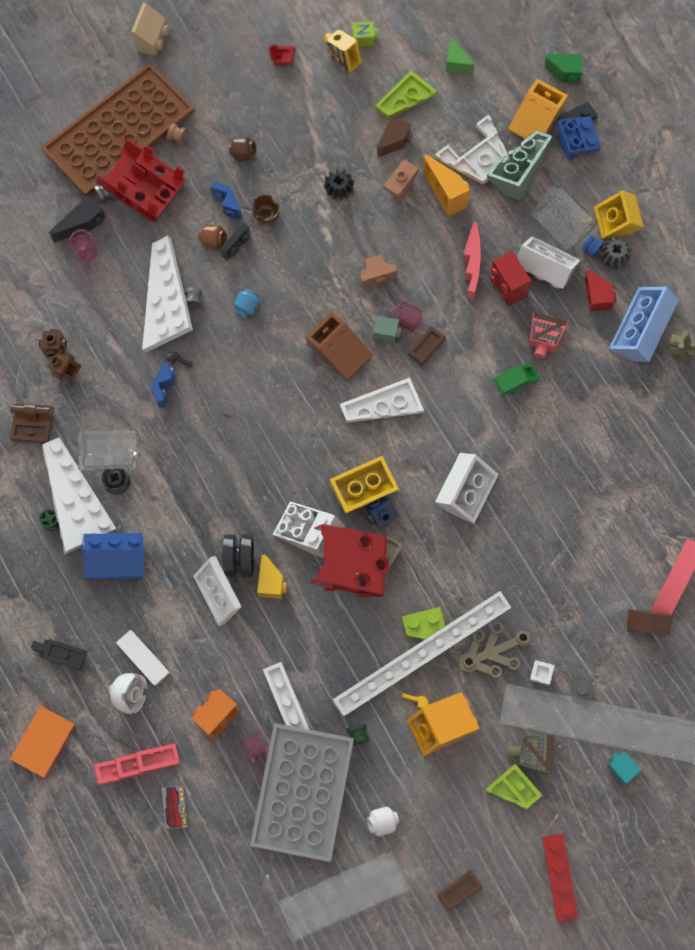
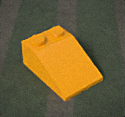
[423,155,470,217]

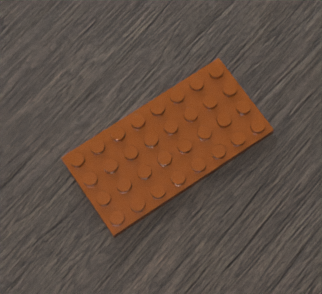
[41,63,195,197]

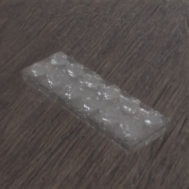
[278,851,409,942]

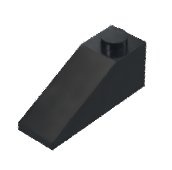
[48,196,105,243]

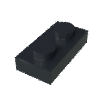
[557,101,598,121]
[220,223,250,261]

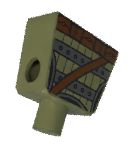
[507,734,554,775]

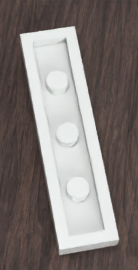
[263,662,310,730]

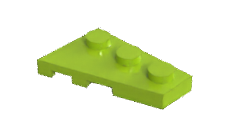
[375,71,437,119]

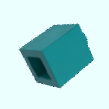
[607,751,641,786]

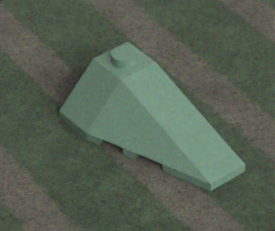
[487,131,553,201]

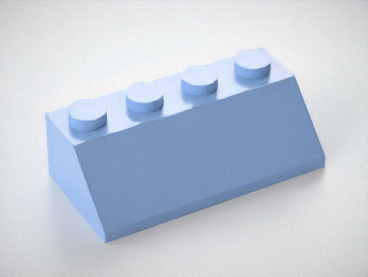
[609,287,679,362]

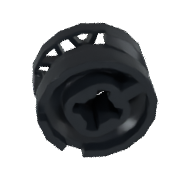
[101,465,130,495]

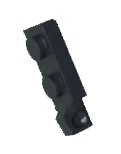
[31,639,88,670]

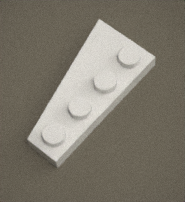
[340,378,424,423]

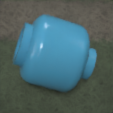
[233,289,261,318]

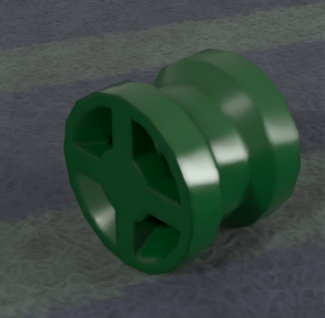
[39,509,59,532]
[347,724,370,745]

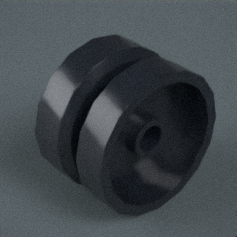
[222,534,254,578]

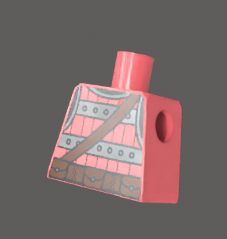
[529,312,568,359]

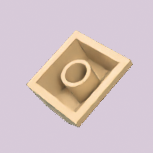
[131,3,169,56]

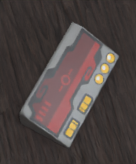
[162,786,188,830]

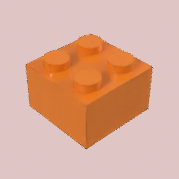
[191,688,240,740]

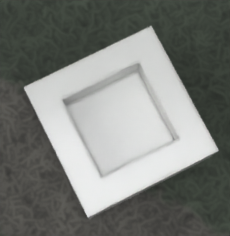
[530,660,555,686]

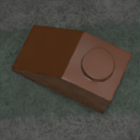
[377,117,413,157]
[627,609,672,635]

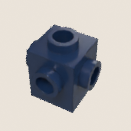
[364,497,399,529]

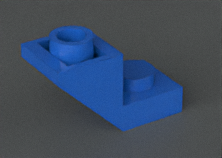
[211,181,242,219]
[151,362,176,408]

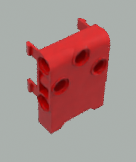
[96,139,186,222]
[310,524,390,599]

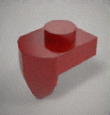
[268,44,296,65]

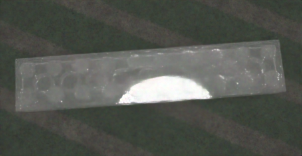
[499,684,695,764]

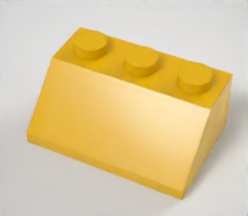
[330,456,399,514]

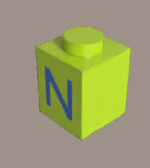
[352,21,378,47]

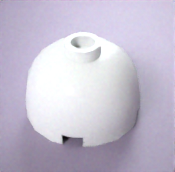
[109,673,147,714]

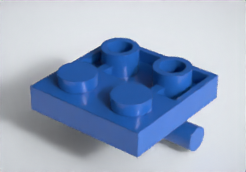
[556,116,601,161]

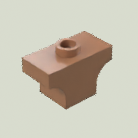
[383,159,419,199]
[360,254,397,289]

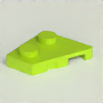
[402,607,445,640]
[486,764,543,809]

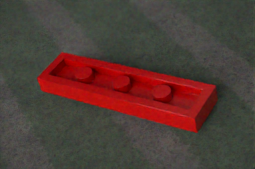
[542,834,578,922]

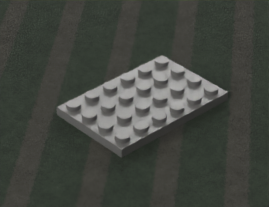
[250,723,354,862]

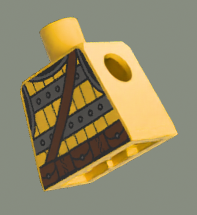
[323,30,362,73]

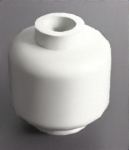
[367,807,399,836]

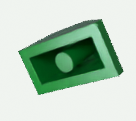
[544,54,582,83]

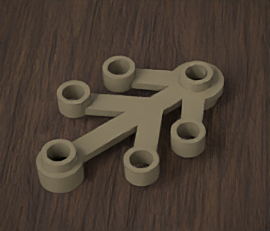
[459,622,531,679]

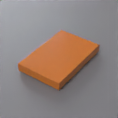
[10,706,76,778]

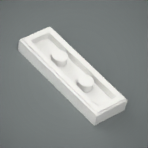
[116,630,170,687]

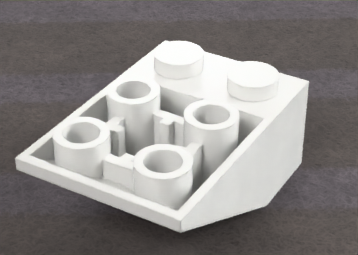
[273,501,345,558]

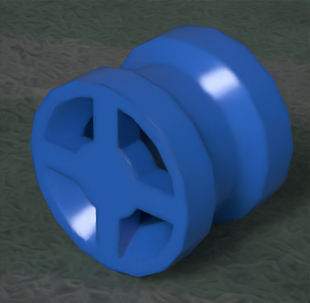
[581,235,604,258]

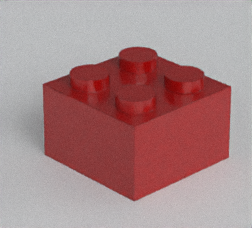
[490,251,531,306]

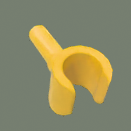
[401,693,429,709]

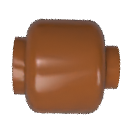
[198,224,227,249]

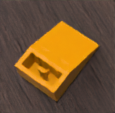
[508,79,568,139]

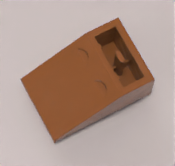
[306,311,373,381]

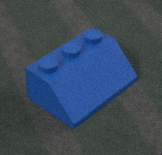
[81,533,144,580]

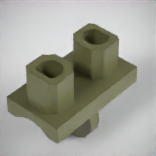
[669,331,695,364]

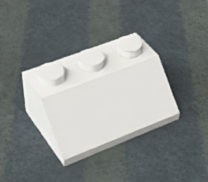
[517,236,580,289]
[435,453,499,524]

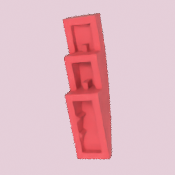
[463,222,481,300]
[651,538,695,614]
[93,744,180,785]

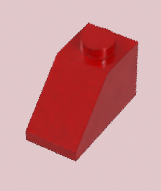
[584,270,616,312]

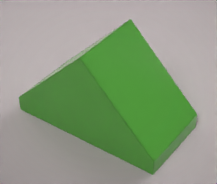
[446,39,474,74]

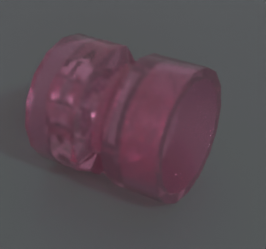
[69,230,97,262]

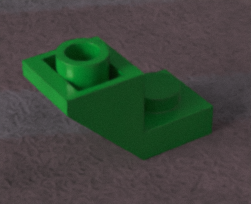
[493,364,540,395]

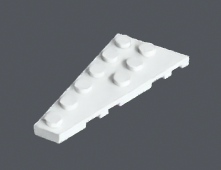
[142,236,193,353]
[42,437,116,555]

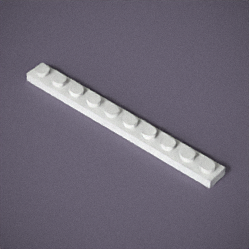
[333,591,511,716]

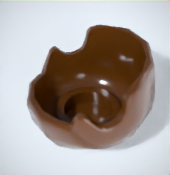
[252,194,279,224]

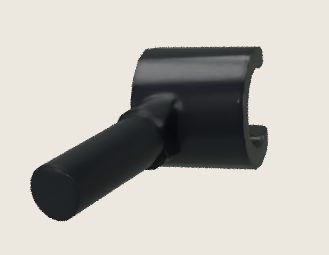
[166,350,193,367]

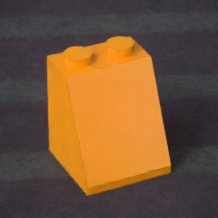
[407,692,480,757]

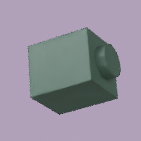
[373,316,402,344]

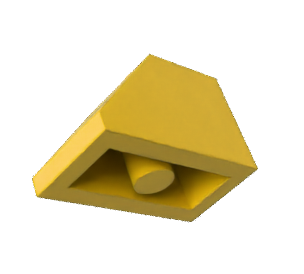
[257,555,287,599]

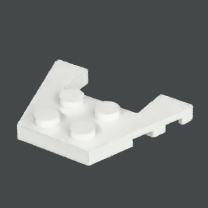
[435,115,508,185]

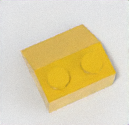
[594,190,644,240]

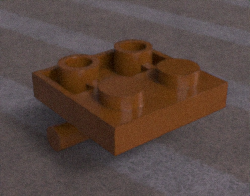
[10,403,54,443]

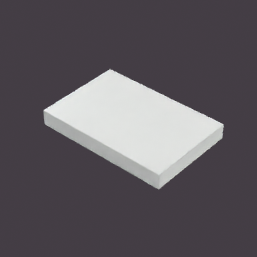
[193,556,241,626]

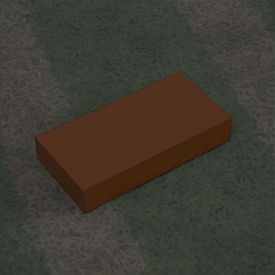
[408,326,446,366]
[437,870,483,912]

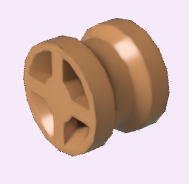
[167,123,188,145]

